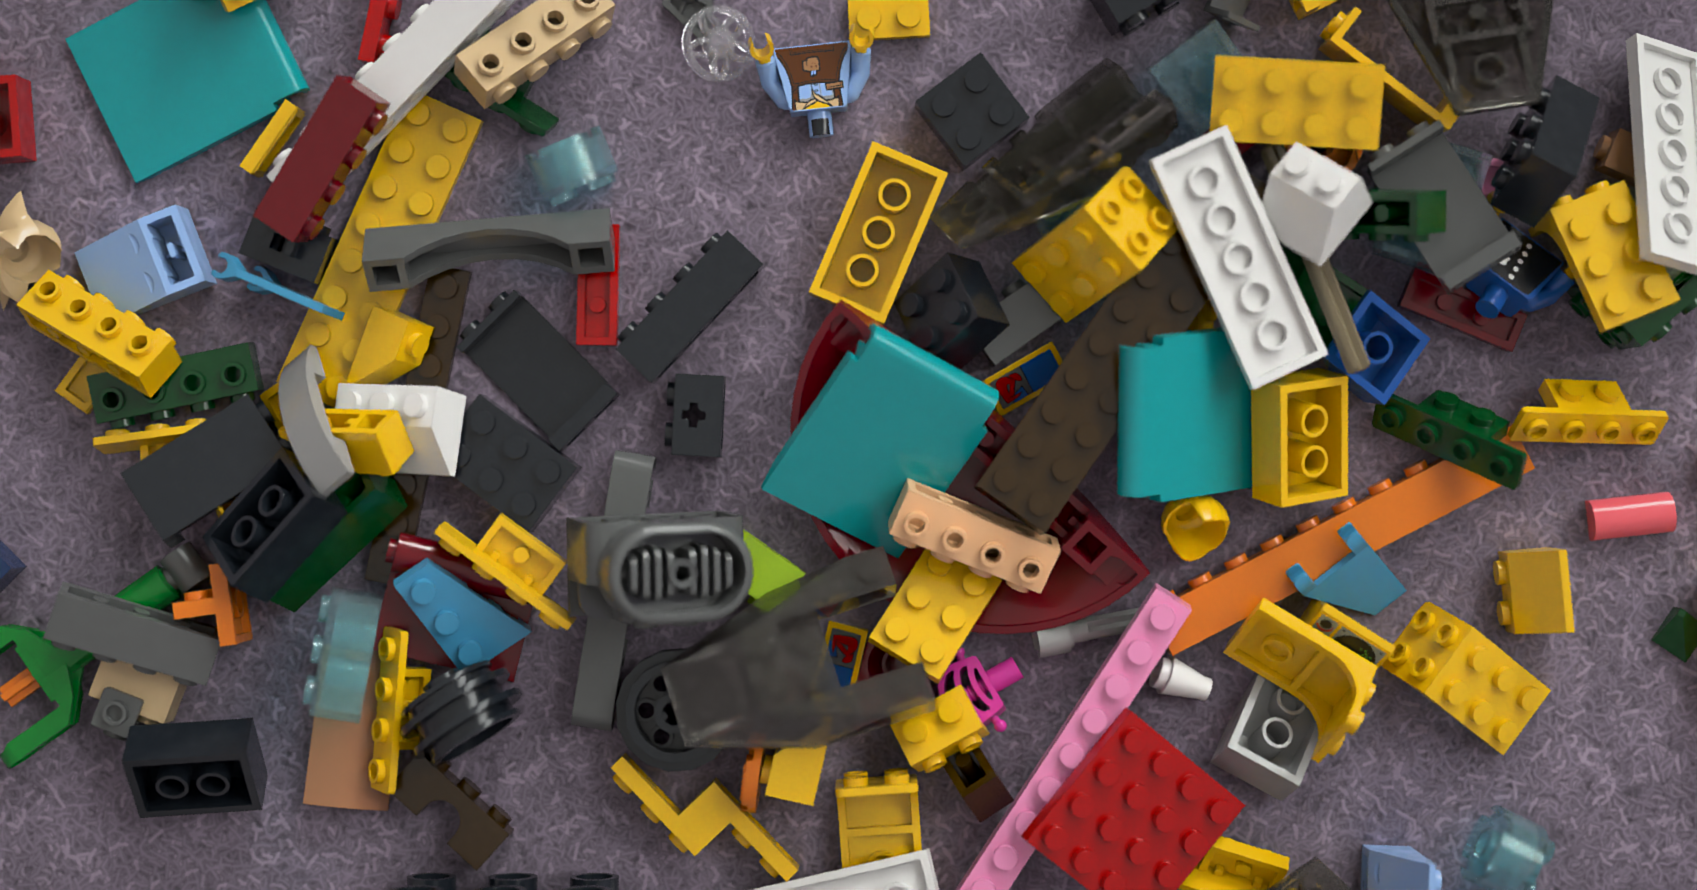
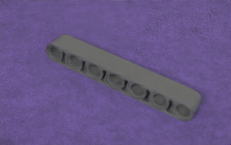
[571,450,657,732]

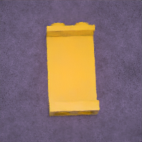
[1318,6,1474,132]

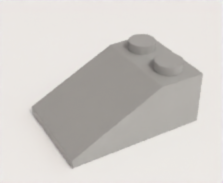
[1210,673,1318,801]

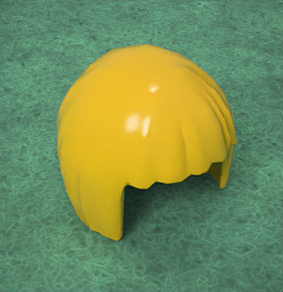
[1161,495,1230,562]

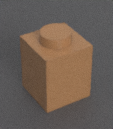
[1593,128,1635,187]

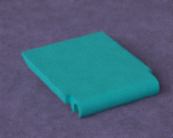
[65,0,310,183]
[761,323,999,558]
[1117,327,1252,502]

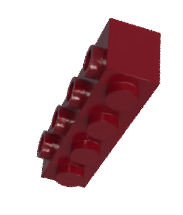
[253,75,391,243]

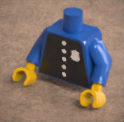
[1466,190,1575,318]

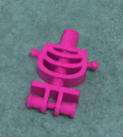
[906,647,1024,732]

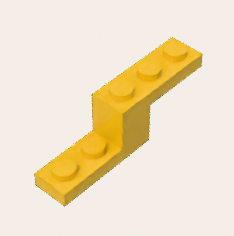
[611,752,799,882]

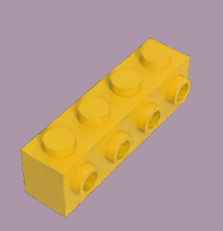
[16,269,182,398]

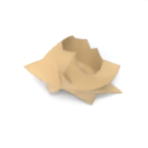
[0,191,62,311]

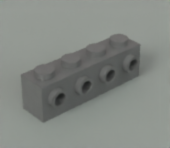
[43,581,220,686]

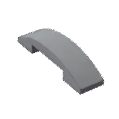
[278,345,355,497]

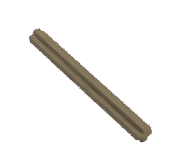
[1261,144,1370,374]

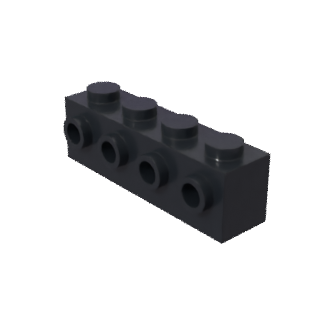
[616,230,765,384]

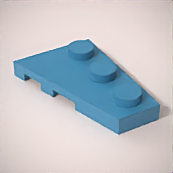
[393,557,532,670]

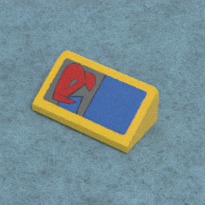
[982,341,1062,416]
[811,620,868,710]

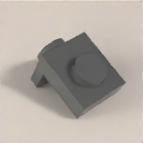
[91,687,145,741]

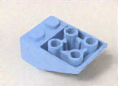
[74,204,217,315]
[1360,844,1442,890]

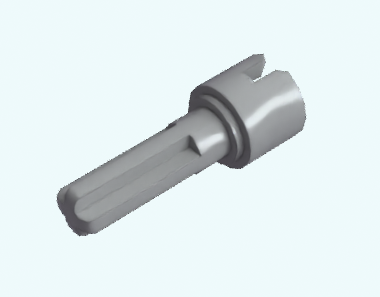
[1031,608,1139,658]

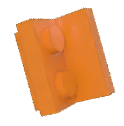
[172,563,253,647]

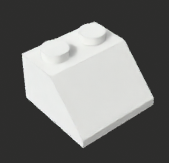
[1262,142,1373,267]

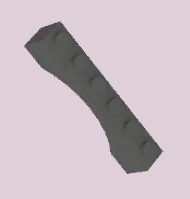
[362,208,615,292]

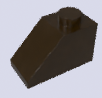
[943,747,1014,823]

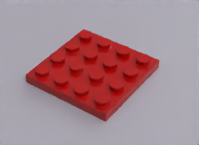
[1021,707,1245,890]

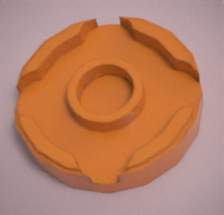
[740,730,767,813]

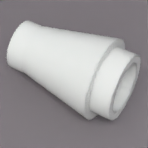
[1149,656,1213,701]

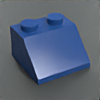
[1322,290,1431,405]

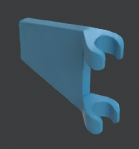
[211,252,345,320]
[1285,522,1407,615]

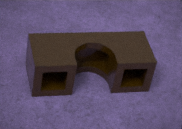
[393,756,514,871]

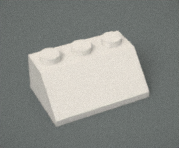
[335,383,466,477]

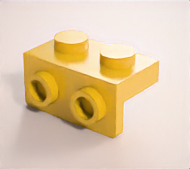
[889,684,990,773]

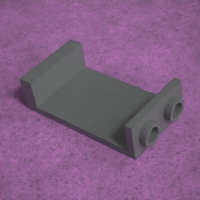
[1367,120,1522,295]

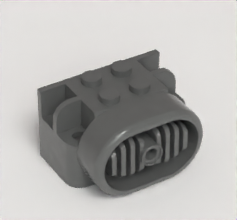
[566,510,753,629]

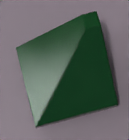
[1651,607,1697,663]

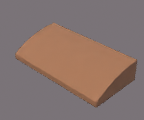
[303,641,408,811]

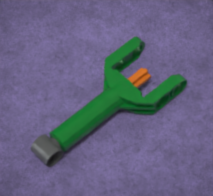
[0,542,210,769]

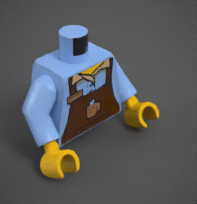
[748,23,874,138]

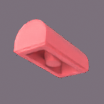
[1585,492,1677,541]

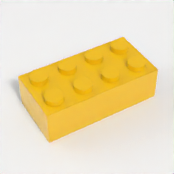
[1210,55,1385,150]
[809,141,948,325]

